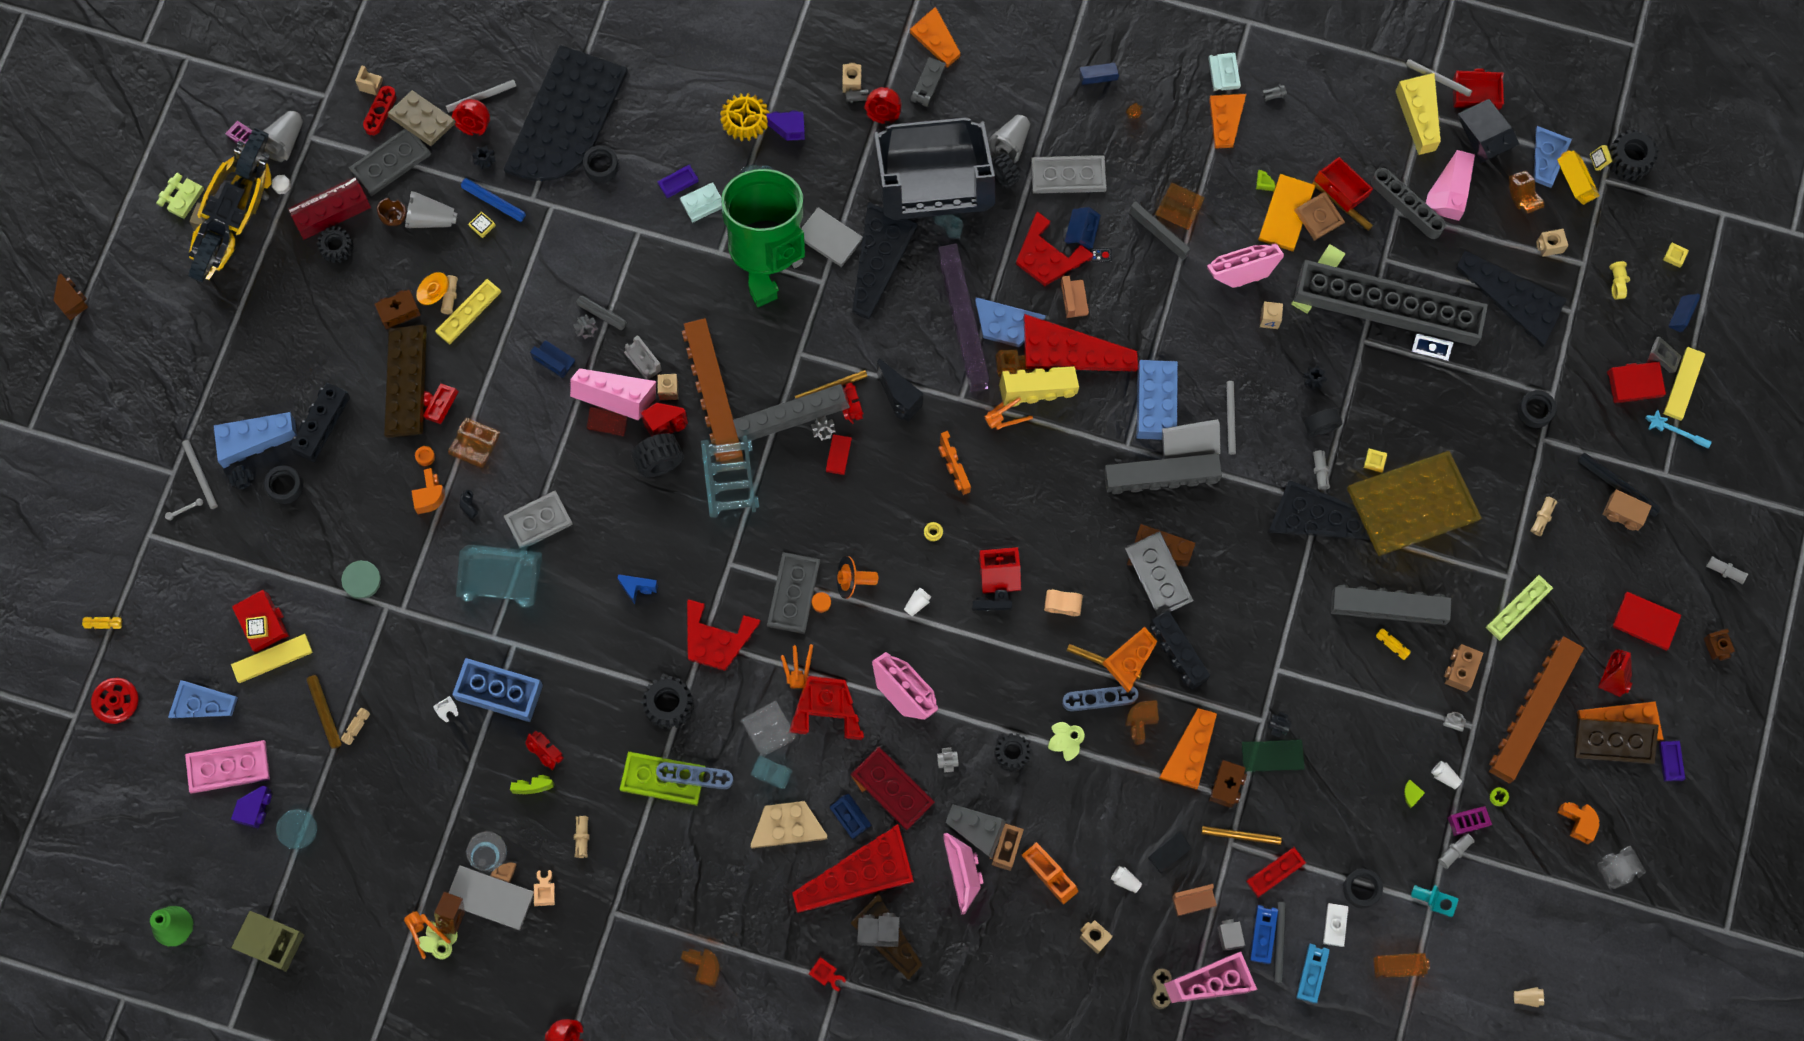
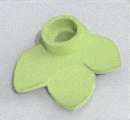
[1048,722,1085,761]
[419,921,457,959]

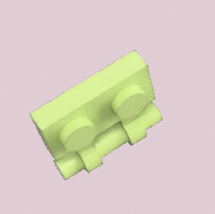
[156,173,204,219]

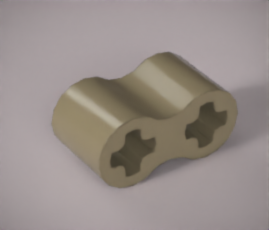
[1151,969,1172,1010]

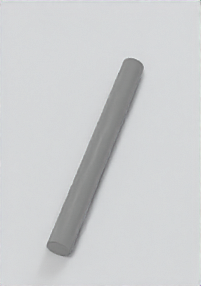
[1406,59,1472,97]
[446,79,516,113]
[1226,381,1236,455]
[182,440,218,509]

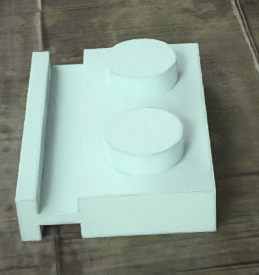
[1208,53,1241,91]
[680,182,722,223]

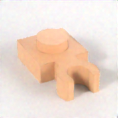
[534,870,555,906]

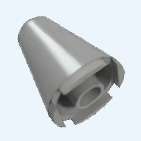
[264,111,303,162]
[988,115,1030,164]
[405,191,457,228]

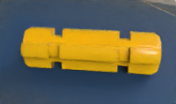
[82,617,122,629]
[1376,628,1411,660]

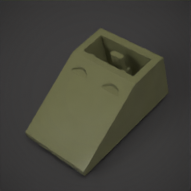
[232,911,304,972]

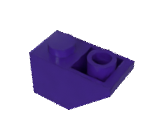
[767,110,805,141]
[231,786,272,829]

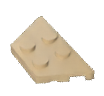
[751,801,827,849]

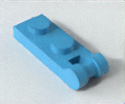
[1296,943,1329,1004]

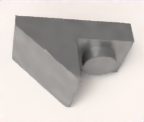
[1647,337,1681,373]

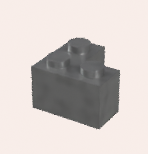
[857,913,899,947]

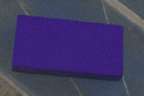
[657,165,699,198]
[1658,741,1685,782]

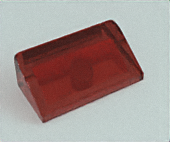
[587,407,628,436]

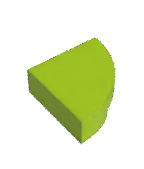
[1256,170,1275,191]
[1404,780,1424,808]

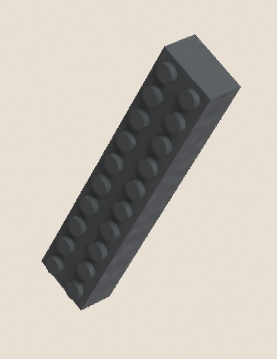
[1294,260,1488,346]

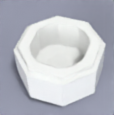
[272,175,291,194]

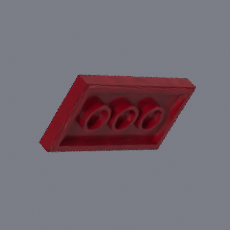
[851,746,935,831]

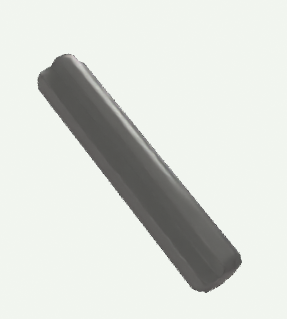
[576,295,627,330]

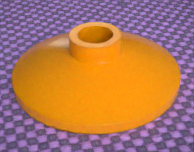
[416,272,449,305]

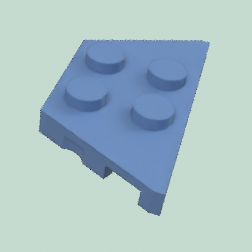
[975,297,1046,347]

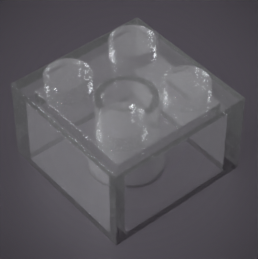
[741,701,795,758]

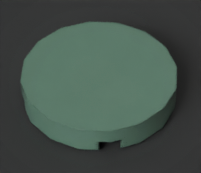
[341,560,381,599]

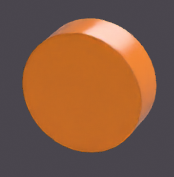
[415,446,435,466]
[812,592,831,613]

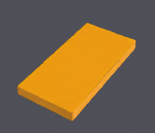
[1258,174,1315,251]

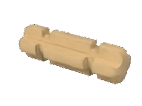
[341,708,370,745]

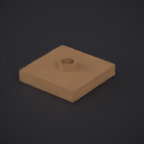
[1294,192,1345,241]

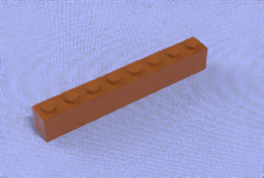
[682,318,744,467]
[1489,636,1584,784]

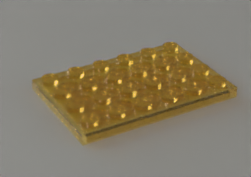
[1347,451,1481,556]

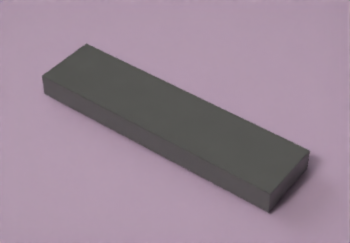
[1129,202,1190,261]

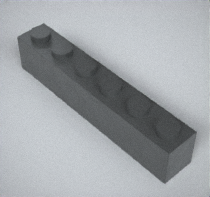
[733,384,850,443]
[1104,454,1222,494]
[1331,585,1451,625]

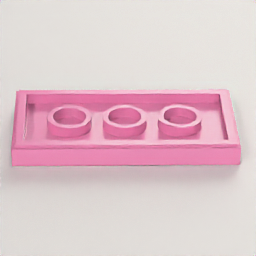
[185,740,270,794]

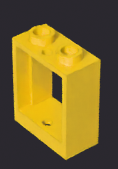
[1557,150,1600,205]

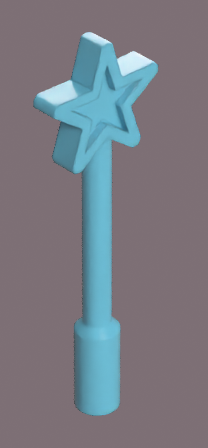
[1645,410,1711,448]

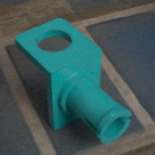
[1411,885,1459,917]

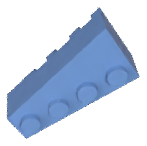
[214,412,297,468]

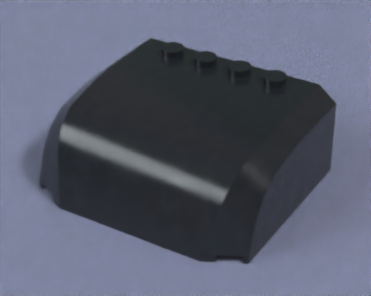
[874,118,995,220]

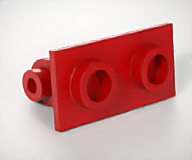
[842,383,864,424]
[525,731,564,771]

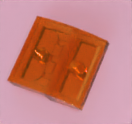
[1155,182,1205,230]
[448,418,500,468]

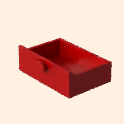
[1453,69,1504,109]
[1314,157,1373,212]
[1607,362,1666,403]
[232,590,289,652]

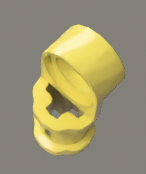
[1609,261,1630,300]

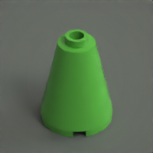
[150,906,193,946]

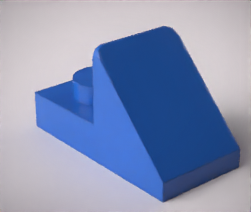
[618,574,658,604]

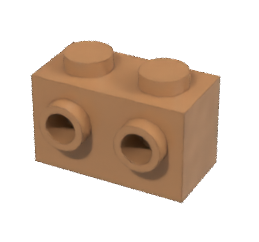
[1602,489,1652,531]
[1444,644,1483,692]
[990,823,1024,871]

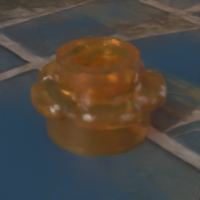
[1126,103,1143,119]

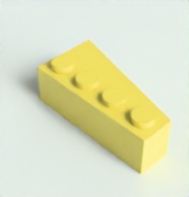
[1396,73,1440,155]
[999,366,1079,407]

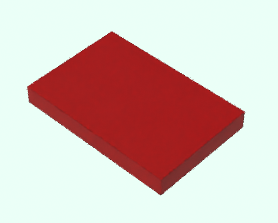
[1612,592,1681,651]

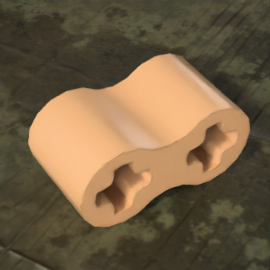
[1044,590,1083,616]

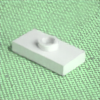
[1323,903,1348,947]

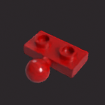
[423,384,458,424]

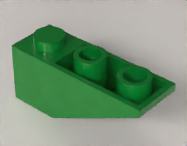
[748,272,779,308]

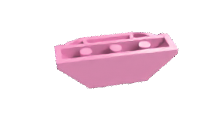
[1207,244,1284,288]
[872,652,938,720]
[943,833,983,915]

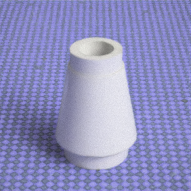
[904,588,931,617]
[1431,761,1462,789]
[1111,866,1142,893]

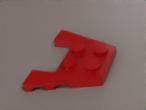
[1016,212,1094,286]
[687,599,761,671]
[789,676,864,740]

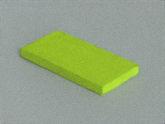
[620,752,706,806]

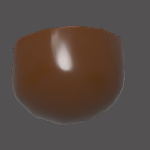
[377,198,407,226]

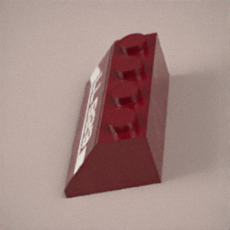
[288,177,371,240]

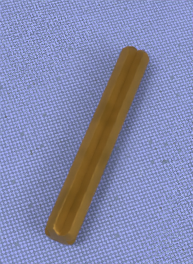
[307,675,341,749]

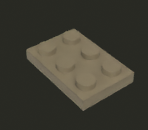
[388,90,455,146]

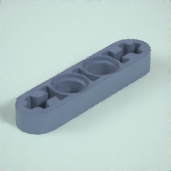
[1062,686,1138,711]
[656,762,733,789]

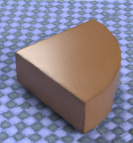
[491,863,517,883]

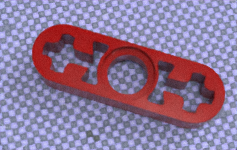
[363,86,397,135]

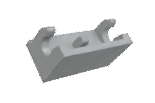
[624,335,662,380]

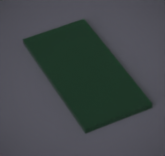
[1242,740,1304,772]

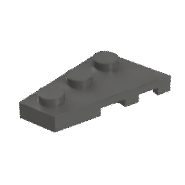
[946,804,1006,858]

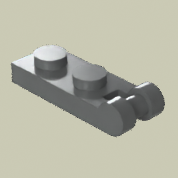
[910,57,946,107]

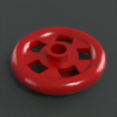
[91,678,139,724]

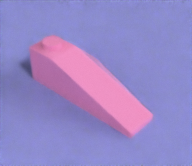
[1426,150,1475,221]

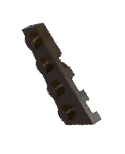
[851,894,922,980]

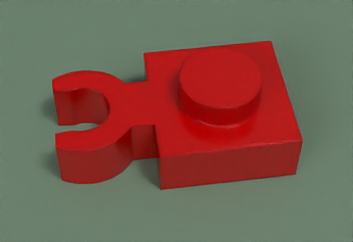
[809,957,846,992]

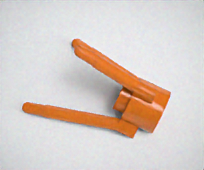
[984,397,1033,430]
[781,644,813,688]
[404,912,451,959]

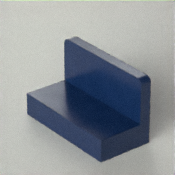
[1065,207,1101,249]
[530,341,575,378]

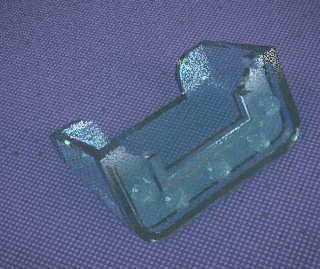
[456,545,542,607]

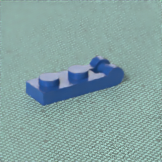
[1250,905,1278,964]

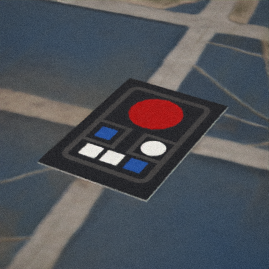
[1089,248,1112,262]

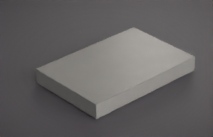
[801,208,863,267]
[1162,419,1220,459]
[504,490,573,550]

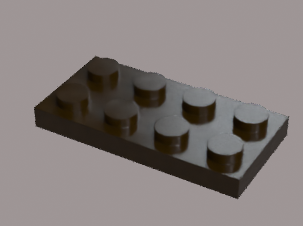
[1574,718,1659,764]

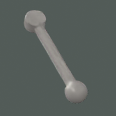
[165,498,203,521]

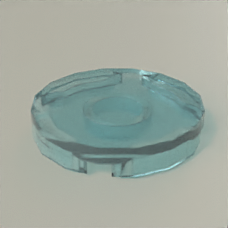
[276,809,317,850]

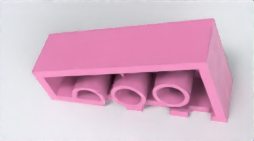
[570,368,656,420]
[1164,952,1257,1003]

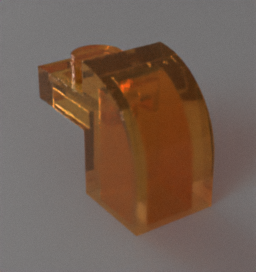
[1509,170,1544,213]
[995,350,1033,377]
[1126,700,1159,745]
[681,949,720,988]

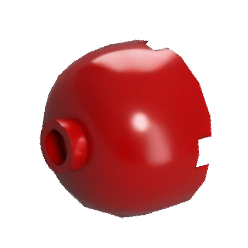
[864,87,902,124]
[452,99,490,136]
[545,1019,583,1041]

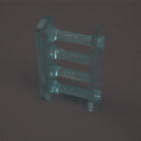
[701,435,759,518]

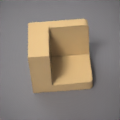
[355,66,383,95]

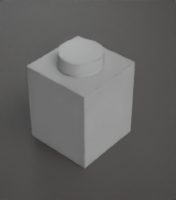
[1218,919,1245,951]

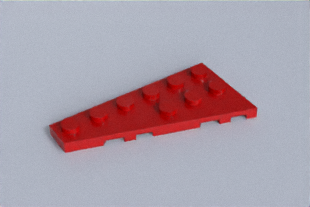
[1023,314,1138,371]
[792,824,914,913]

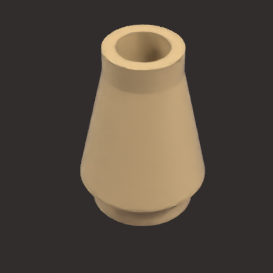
[1514,987,1544,1008]

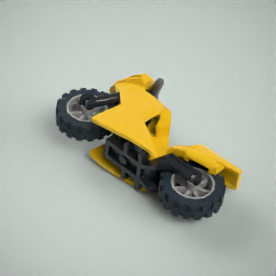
[188,128,272,282]

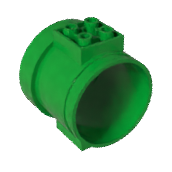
[721,169,805,274]

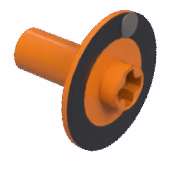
[837,556,878,599]

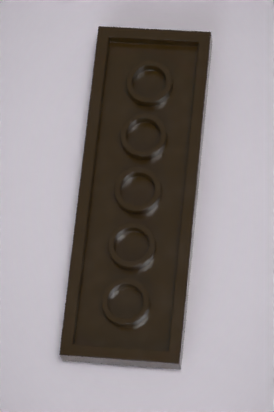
[384,325,427,438]

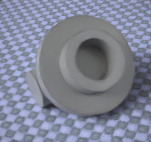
[1443,712,1466,731]

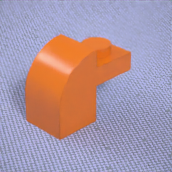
[412,468,445,514]
[1557,802,1599,844]

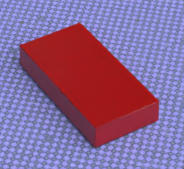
[826,434,852,475]

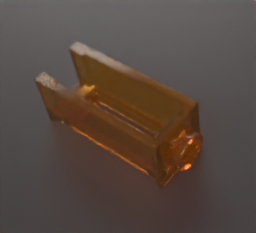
[1373,953,1430,978]

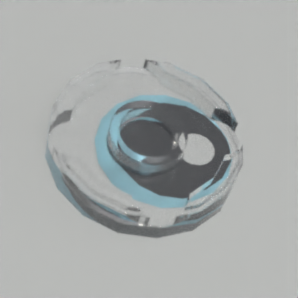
[466,831,507,872]

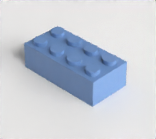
[1136,360,1178,440]
[452,658,543,722]

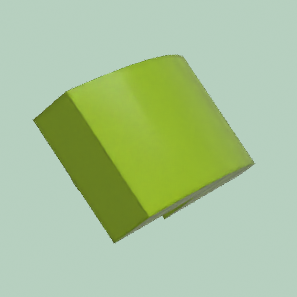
[510,775,554,794]

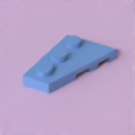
[1534,126,1572,188]
[168,680,238,718]

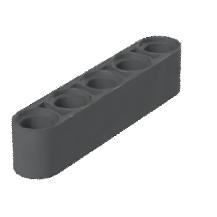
[1371,168,1446,239]

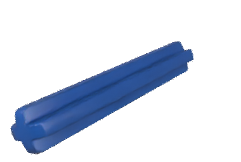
[461,178,526,222]

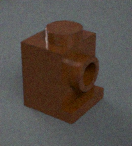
[1704,629,1735,661]

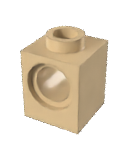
[843,63,861,93]
[1536,229,1568,257]
[658,374,679,400]
[1080,920,1113,954]

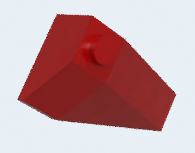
[1598,649,1632,697]

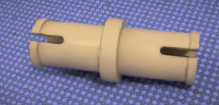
[441,275,458,314]
[1530,497,1557,536]
[574,816,590,858]

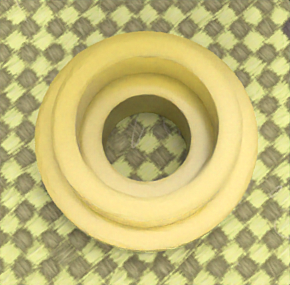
[924,522,943,541]

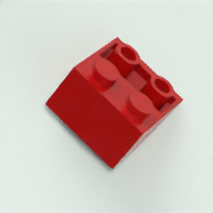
[641,403,688,437]
[979,547,1021,594]

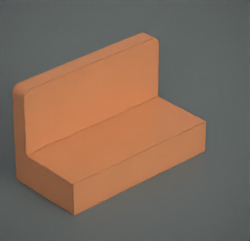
[1061,276,1089,318]
[1172,884,1217,916]

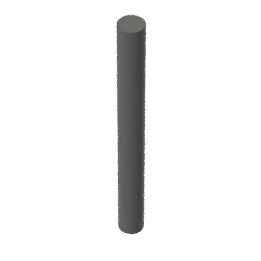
[1274,902,1286,984]

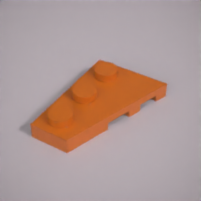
[910,7,960,68]
[1209,94,1246,149]
[938,431,971,495]
[1102,627,1157,693]

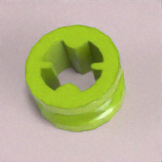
[1490,787,1509,806]

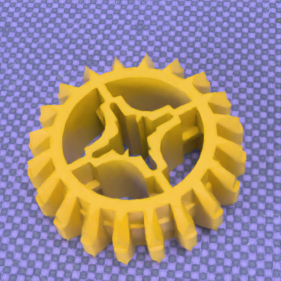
[720,93,769,141]

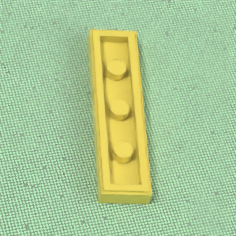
[435,279,501,345]
[1663,347,1705,421]
[231,634,313,683]

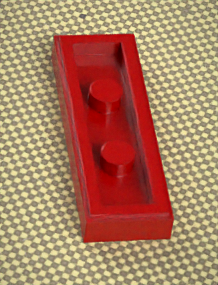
[1246,847,1306,898]

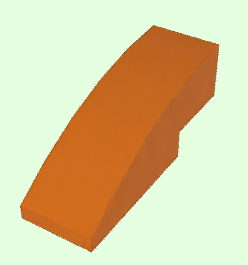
[1022,842,1078,905]

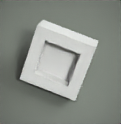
[433,696,458,722]

